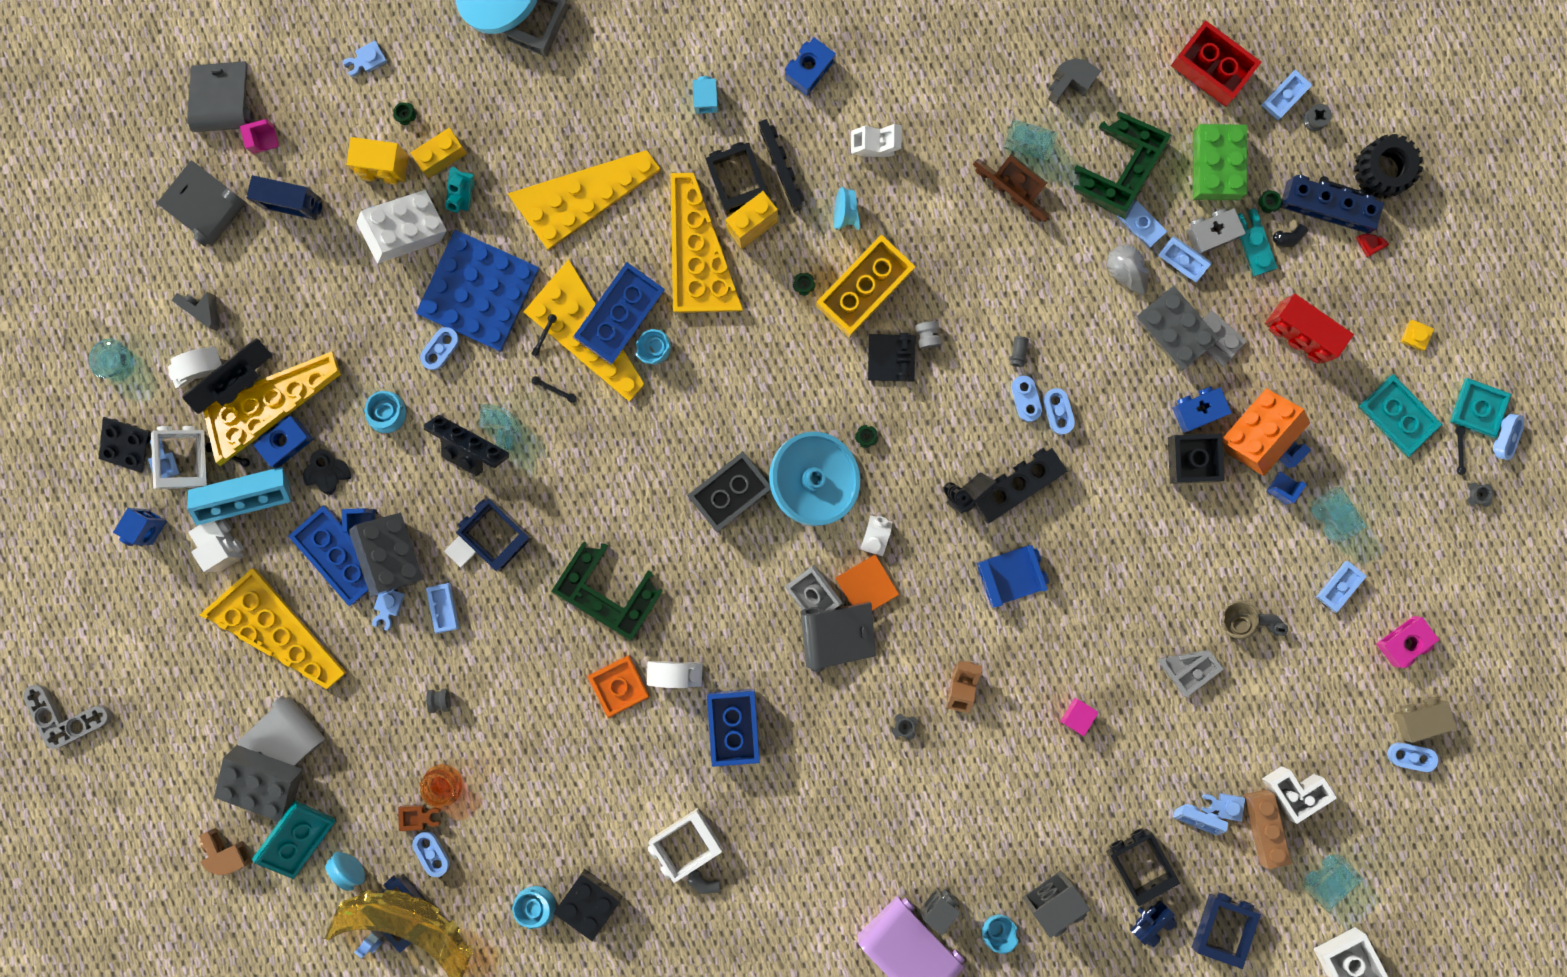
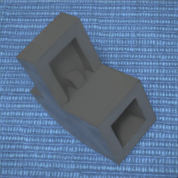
[1048,59,1101,104]

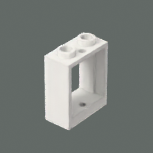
[151,426,207,489]
[648,808,723,883]

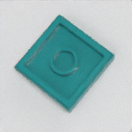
[1450,378,1512,438]

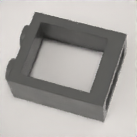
[502,0,569,57]

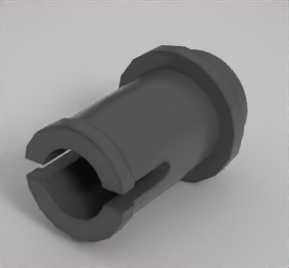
[1009,336,1029,367]

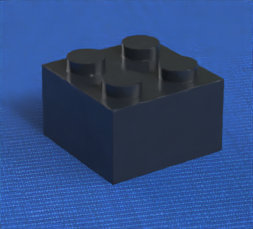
[1168,433,1225,484]
[553,869,623,941]

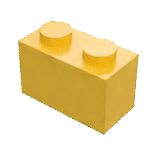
[410,127,467,178]

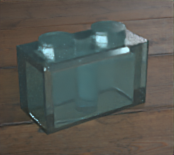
[1003,119,1058,161]
[1310,487,1366,542]
[1302,854,1363,912]

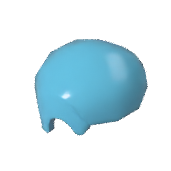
[636,329,671,365]
[982,914,1019,954]

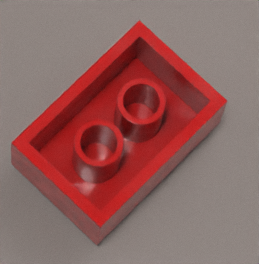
[1170,20,1262,107]
[1265,294,1354,364]

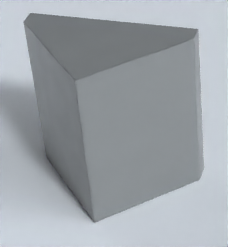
[785,565,842,611]

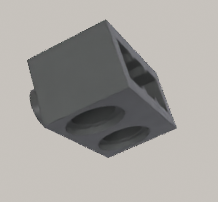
[920,888,961,936]

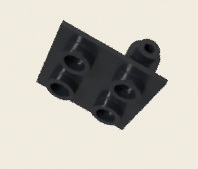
[868,333,915,382]
[98,417,151,473]
[943,472,997,514]

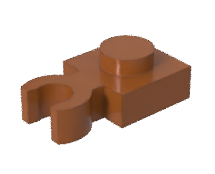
[398,805,441,831]

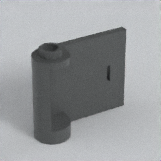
[187,61,254,132]
[157,160,247,247]
[800,602,876,672]

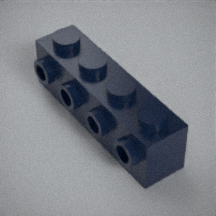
[1280,175,1384,234]

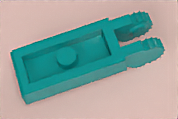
[1237,208,1277,277]

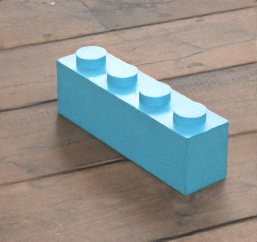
[187,467,291,526]

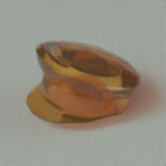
[419,764,462,808]

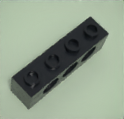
[975,447,1068,524]

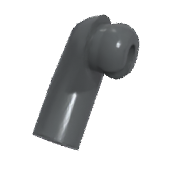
[687,870,720,894]

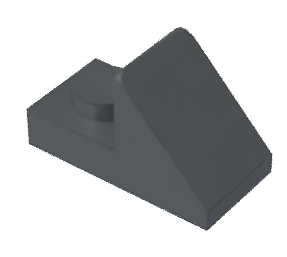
[171,292,220,331]

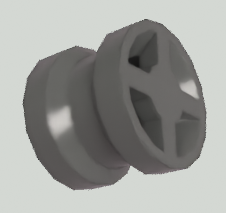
[1303,104,1332,131]
[426,688,451,713]

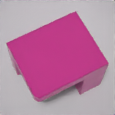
[240,119,279,154]
[1060,698,1098,736]

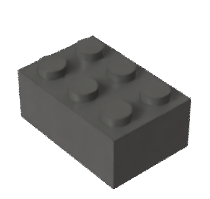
[1134,286,1220,371]
[687,451,771,533]
[349,512,423,597]
[214,745,303,822]
[1022,870,1090,938]

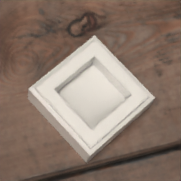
[444,536,476,568]

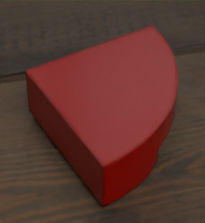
[1355,233,1389,257]

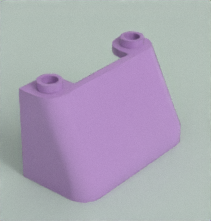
[857,895,965,977]

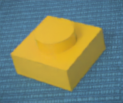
[1401,320,1434,351]

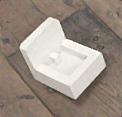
[860,516,892,556]

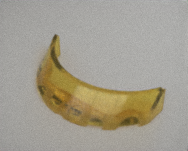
[324,890,473,977]

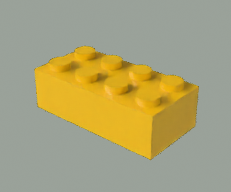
[816,234,916,338]

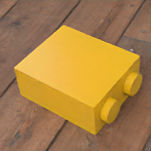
[725,191,778,250]

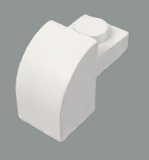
[851,124,902,157]
[168,347,222,388]
[647,661,703,688]

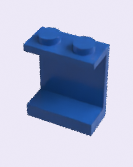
[976,545,1049,608]

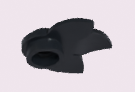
[303,449,351,495]

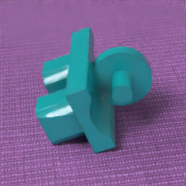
[445,167,475,213]

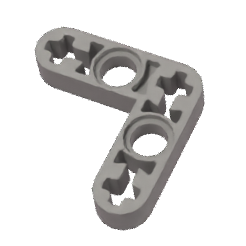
[23,684,112,749]

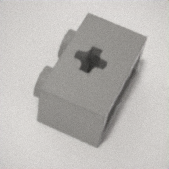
[1186,208,1246,254]

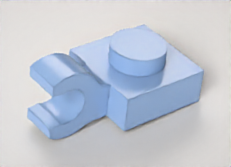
[148,439,180,478]

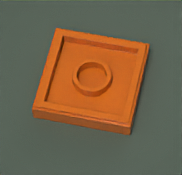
[835,554,899,611]
[587,655,650,718]

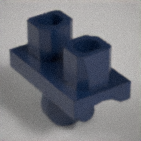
[1130,900,1177,947]

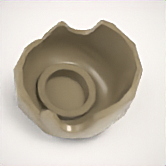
[1222,601,1259,640]

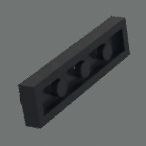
[758,119,805,213]

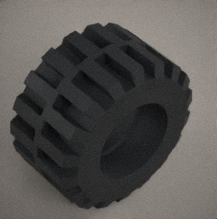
[1354,134,1423,199]

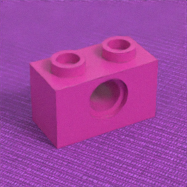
[1376,616,1439,668]

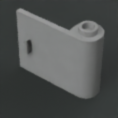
[238,696,326,766]

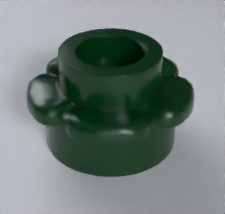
[393,102,416,125]
[1258,190,1282,213]
[793,273,816,296]
[855,425,878,448]

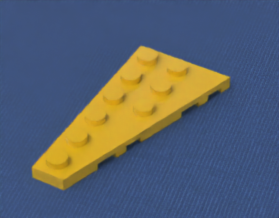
[507,150,661,251]
[671,173,743,313]
[523,259,645,402]
[203,351,341,466]
[199,568,347,689]

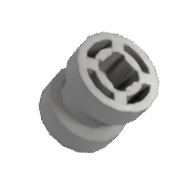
[916,321,942,349]

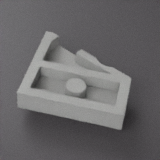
[1157,650,1224,698]

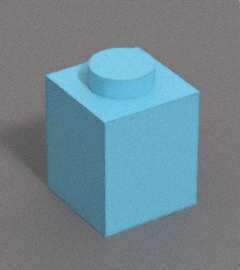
[693,76,718,114]

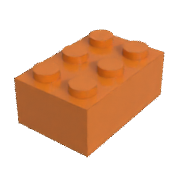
[1222,388,1310,476]

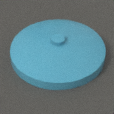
[456,0,538,34]
[769,432,860,526]

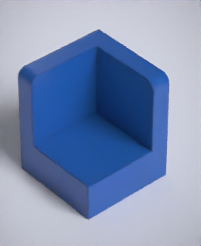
[1279,441,1311,468]
[1266,472,1307,504]
[342,508,375,533]

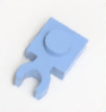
[343,41,388,77]
[372,590,405,630]
[1201,793,1245,822]
[354,928,383,959]

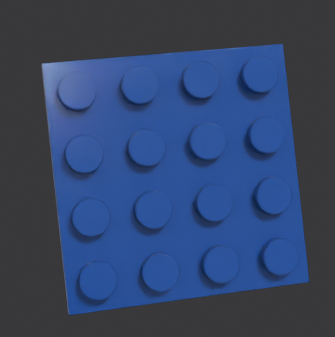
[416,230,540,352]

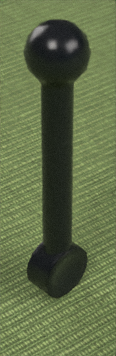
[1319,176,1367,196]
[531,314,557,357]
[531,376,576,403]
[1455,426,1467,475]
[205,443,250,467]

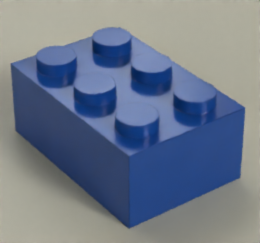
[707,689,760,767]

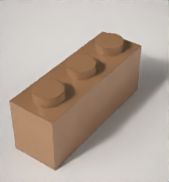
[1243,789,1291,870]

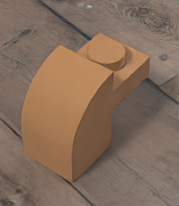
[946,661,982,713]
[199,828,252,875]

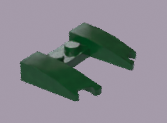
[1074,111,1172,220]
[551,542,663,642]

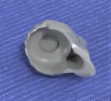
[1107,244,1149,295]

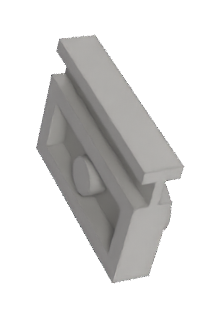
[1203,310,1247,367]

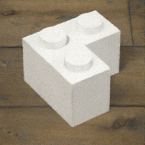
[188,519,245,572]
[1262,766,1337,824]

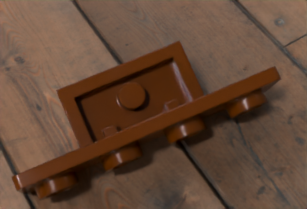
[973,154,1051,222]

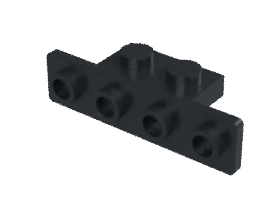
[182,338,272,414]
[423,415,509,476]

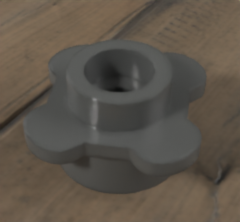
[1467,482,1493,507]
[892,714,918,740]

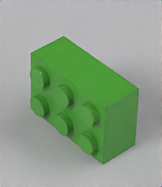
[1193,124,1247,201]

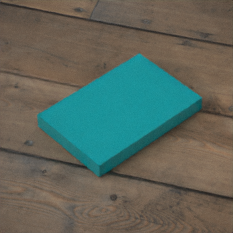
[1358,374,1443,457]
[252,800,336,879]

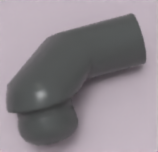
[1258,614,1288,636]

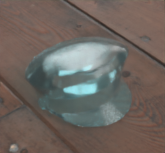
[89,338,135,381]

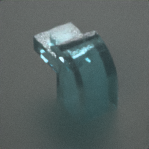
[479,404,520,452]

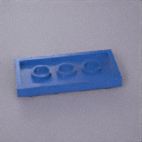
[573,262,665,365]
[288,505,369,607]

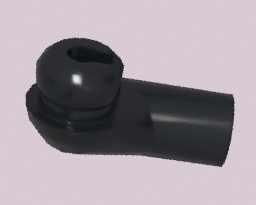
[1273,224,1308,247]

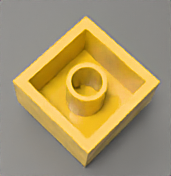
[346,137,409,185]

